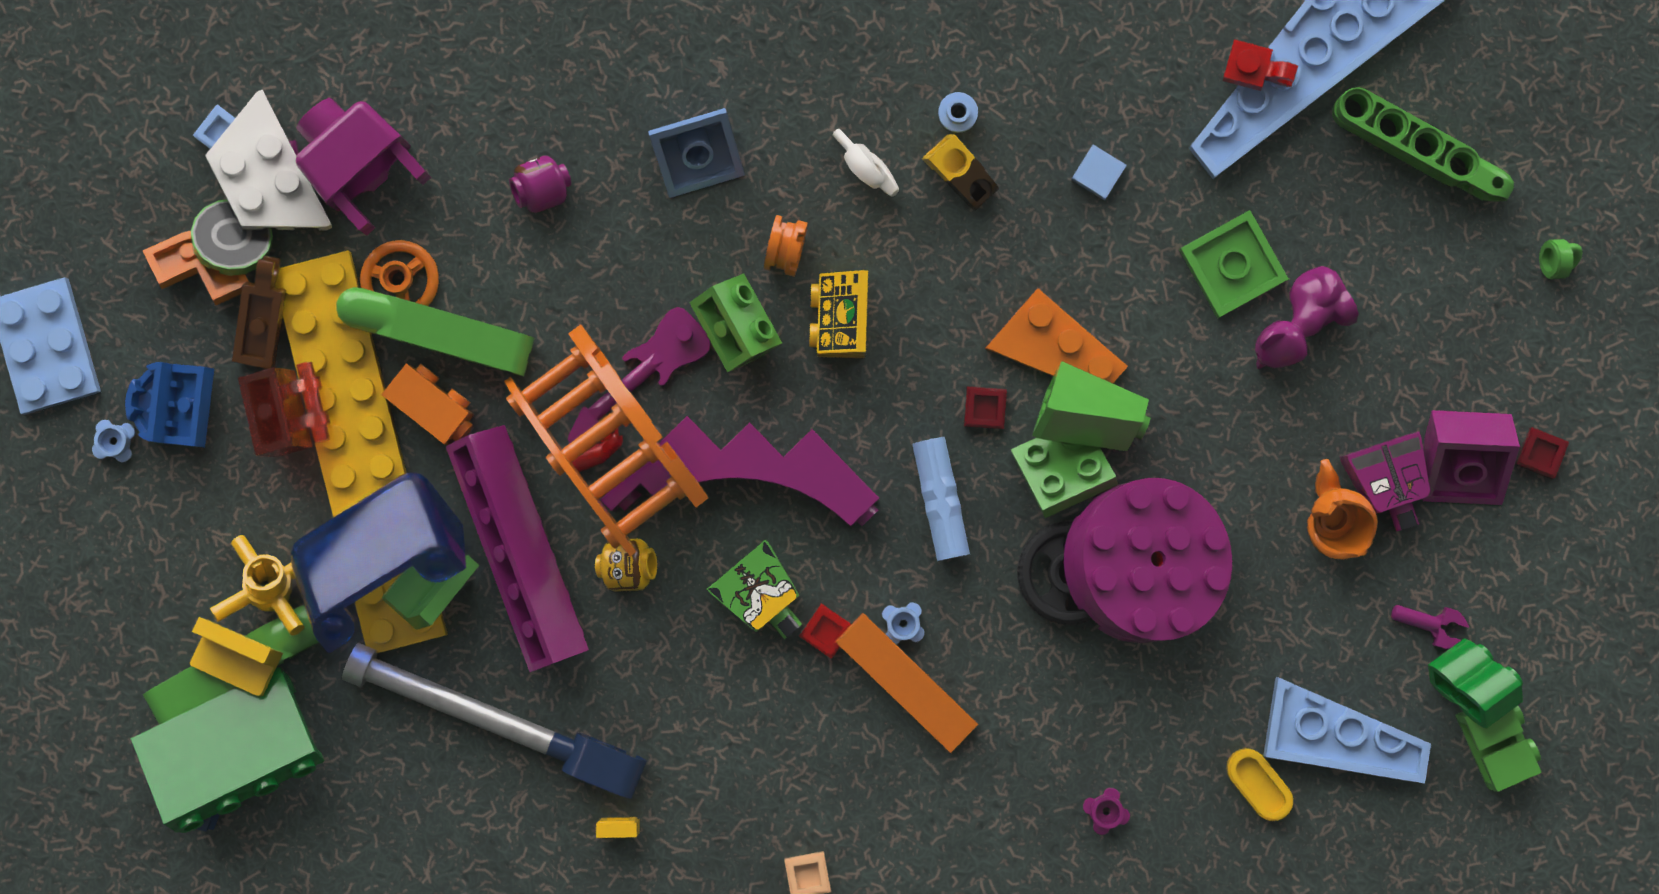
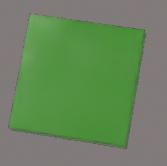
[1179,210,1289,319]

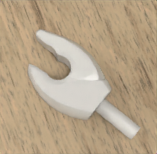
[833,129,899,197]

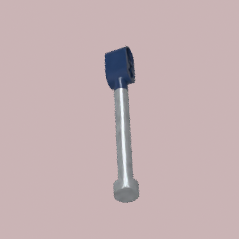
[342,643,647,799]

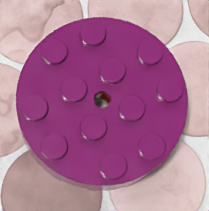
[1064,478,1232,643]

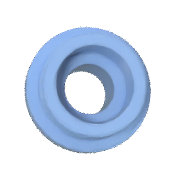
[938,92,978,133]

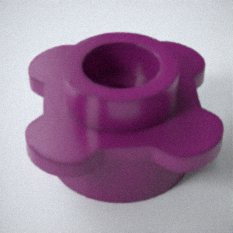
[1083,787,1130,835]

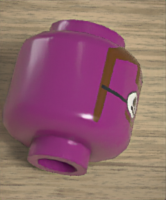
[509,155,571,213]

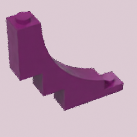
[600,416,879,526]

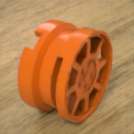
[764,215,808,277]

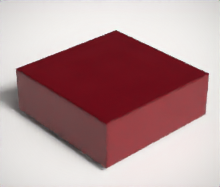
[964,386,1007,429]
[1515,427,1569,479]

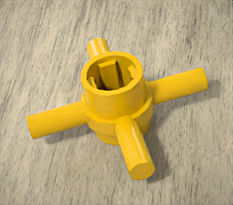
[209,535,325,636]

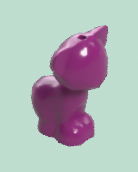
[1255,266,1359,369]

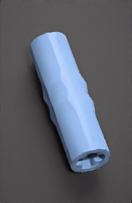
[912,437,970,561]

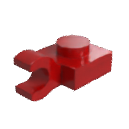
[1222,39,1298,91]

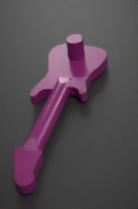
[568,307,711,444]

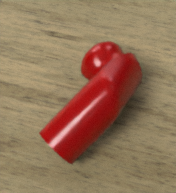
[572,428,623,472]

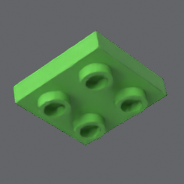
[1011,438,1118,518]

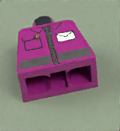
[1340,432,1430,532]

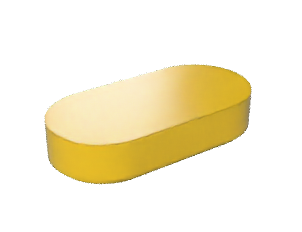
[1226,748,1293,821]

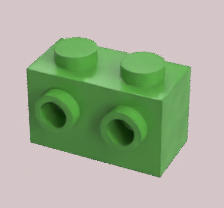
[689,274,782,372]

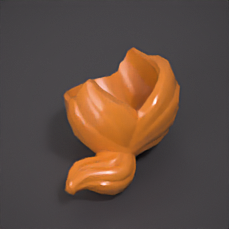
[1307,459,1378,560]

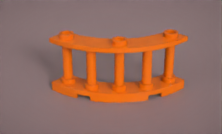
[504,324,709,557]

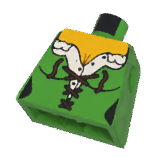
[707,540,802,639]

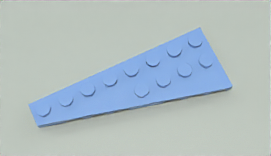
[1189,0,1445,179]

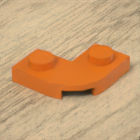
[143,231,249,306]

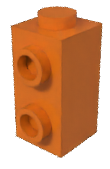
[381,363,474,445]

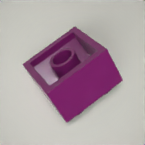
[1422,410,1520,505]

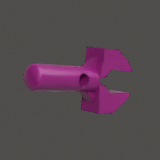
[1391,605,1469,649]

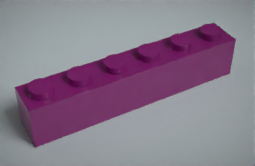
[446,425,589,672]

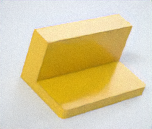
[190,617,283,696]

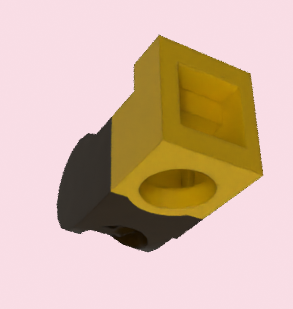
[922,134,999,211]

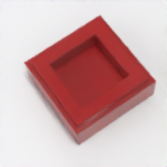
[799,603,851,659]

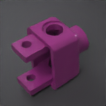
[295,98,432,235]

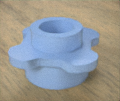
[92,420,136,462]
[882,602,924,644]

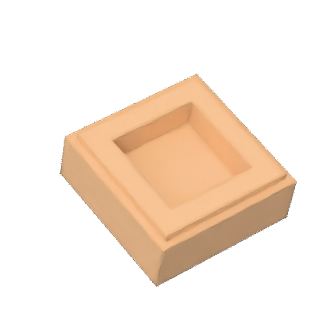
[784,851,831,894]

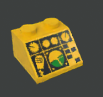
[809,270,868,358]

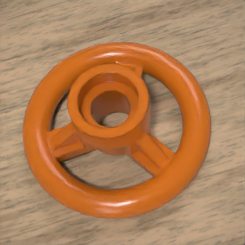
[360,240,439,306]

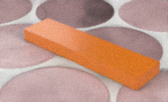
[835,613,978,753]

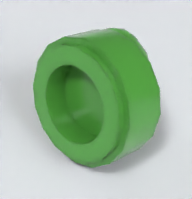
[1539,239,1583,280]

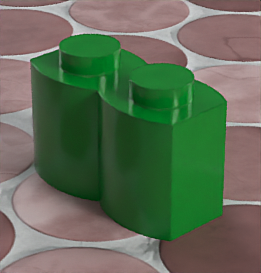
[1428,638,1523,729]

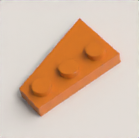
[985,288,1128,383]

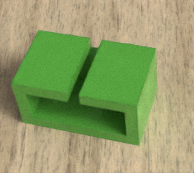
[1455,706,1542,792]

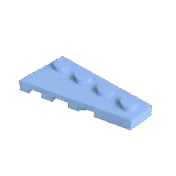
[1263,677,1431,783]

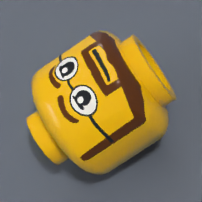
[595,538,657,592]

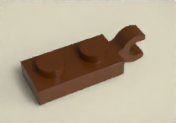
[232,256,286,369]

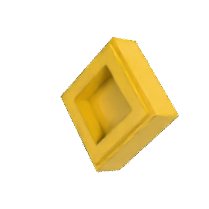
[596,817,640,838]

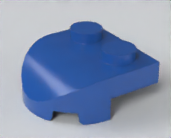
[125,362,214,448]

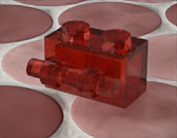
[238,362,331,457]

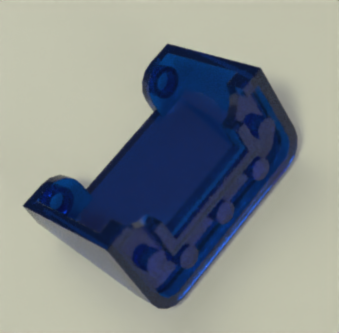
[291,473,466,653]

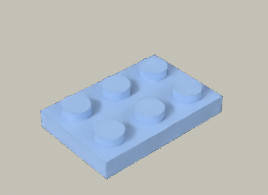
[0,277,101,415]

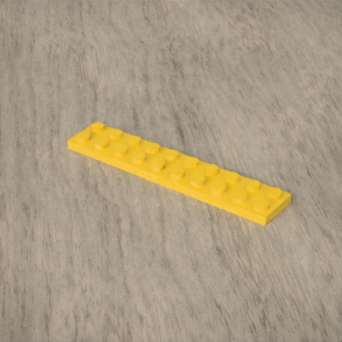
[275,250,448,653]

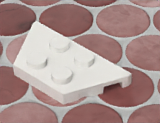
[205,90,332,230]

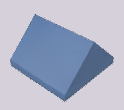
[648,108,745,198]

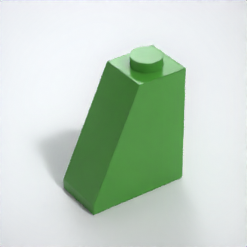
[1032,361,1151,451]

